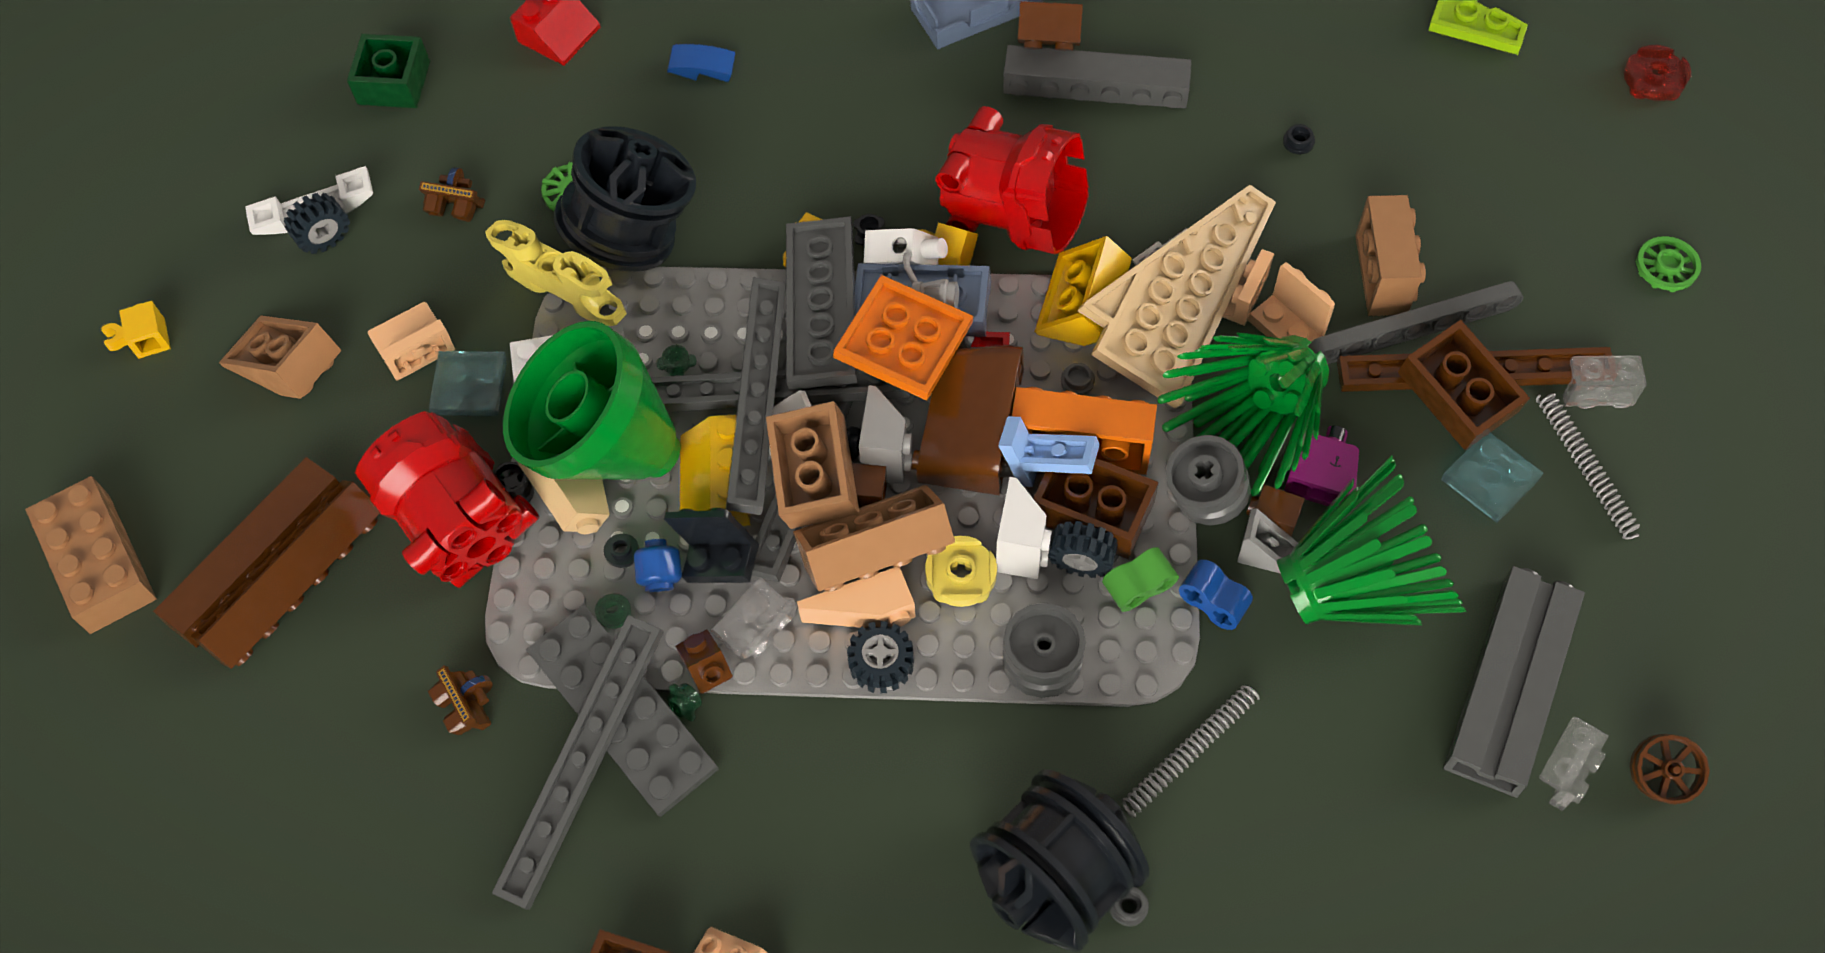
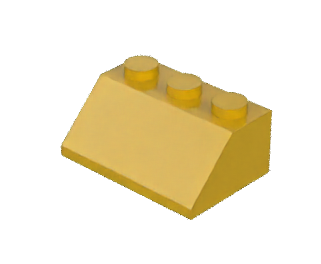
[1034,236,1132,346]
[680,414,751,526]

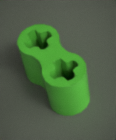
[1102,547,1179,612]

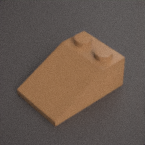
[219,315,342,399]

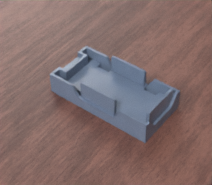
[911,0,1043,49]
[855,263,992,337]

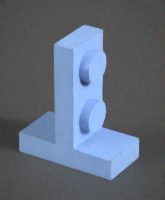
[998,416,1100,487]

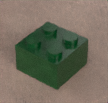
[347,34,430,108]

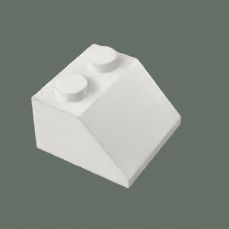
[996,477,1052,579]

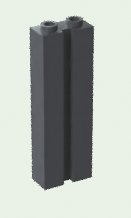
[1443,566,1585,798]

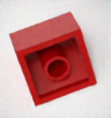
[510,0,600,66]

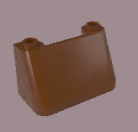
[911,345,1024,496]

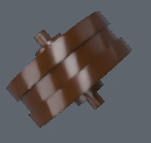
[1630,733,1710,805]

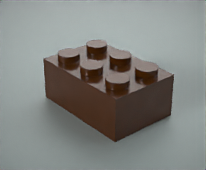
[1398,319,1530,450]
[1033,458,1159,560]

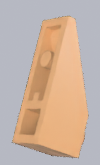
[797,567,915,628]

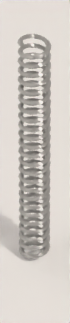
[1536,393,1640,540]
[1122,685,1260,818]

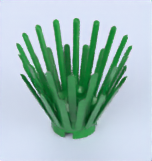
[1157,333,1329,497]
[1276,455,1467,626]

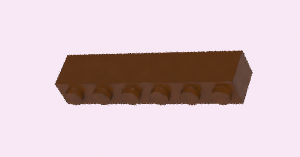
[153,457,339,648]
[190,480,380,669]

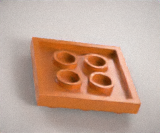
[833,275,973,401]

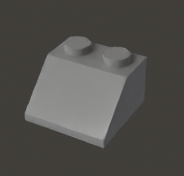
[859,385,913,484]

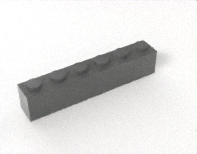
[1003,45,1192,108]

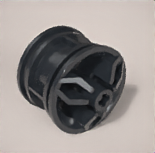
[554,126,696,272]
[970,769,1150,952]

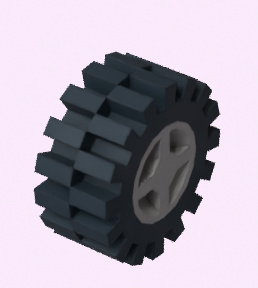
[284,193,350,254]
[1048,521,1118,578]
[847,621,914,693]

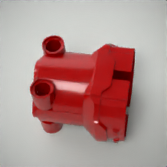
[935,106,1089,254]
[355,411,540,588]

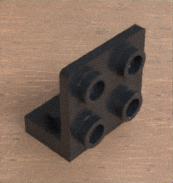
[664,508,759,583]

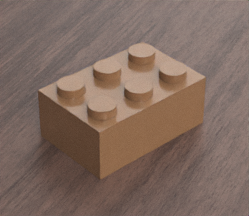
[1355,195,1426,316]
[766,401,859,529]

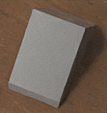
[1237,509,1298,573]

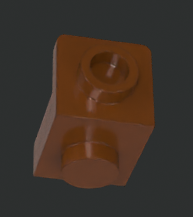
[675,629,732,693]

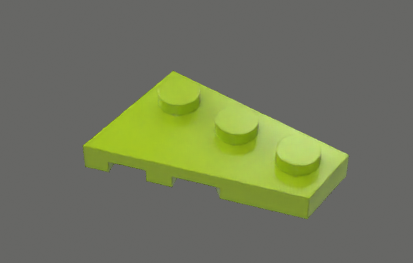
[1428,0,1528,55]

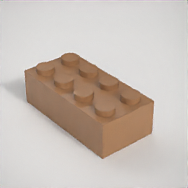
[25,476,157,634]
[793,485,955,591]

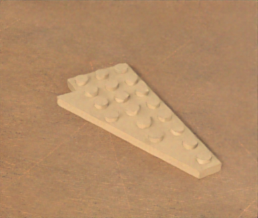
[1078,185,1276,409]

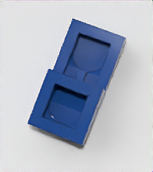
[667,44,735,82]

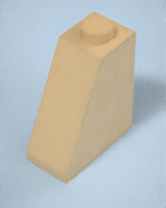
[518,462,610,534]

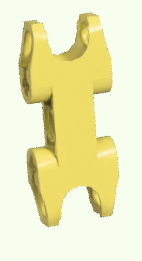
[485,220,627,326]

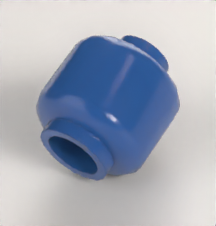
[634,539,682,592]

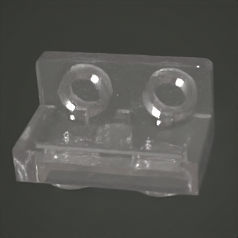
[1563,355,1647,409]
[710,576,796,660]
[1539,717,1609,811]

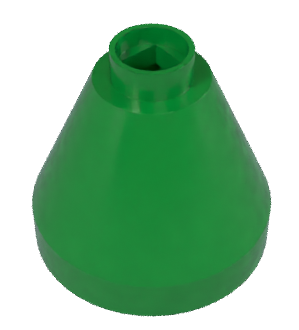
[503,321,681,480]

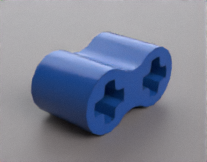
[1179,560,1253,630]

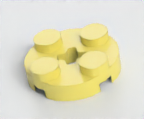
[925,536,997,607]

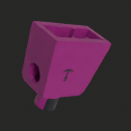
[1284,425,1359,509]

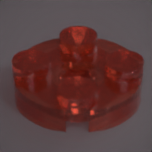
[1624,45,1691,101]

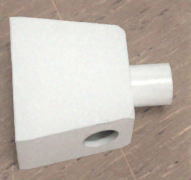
[863,228,948,265]

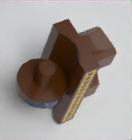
[419,167,485,222]
[428,665,493,736]

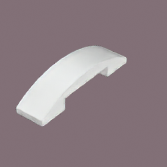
[245,166,373,235]

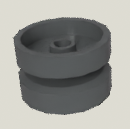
[1165,435,1252,526]
[1002,603,1086,698]

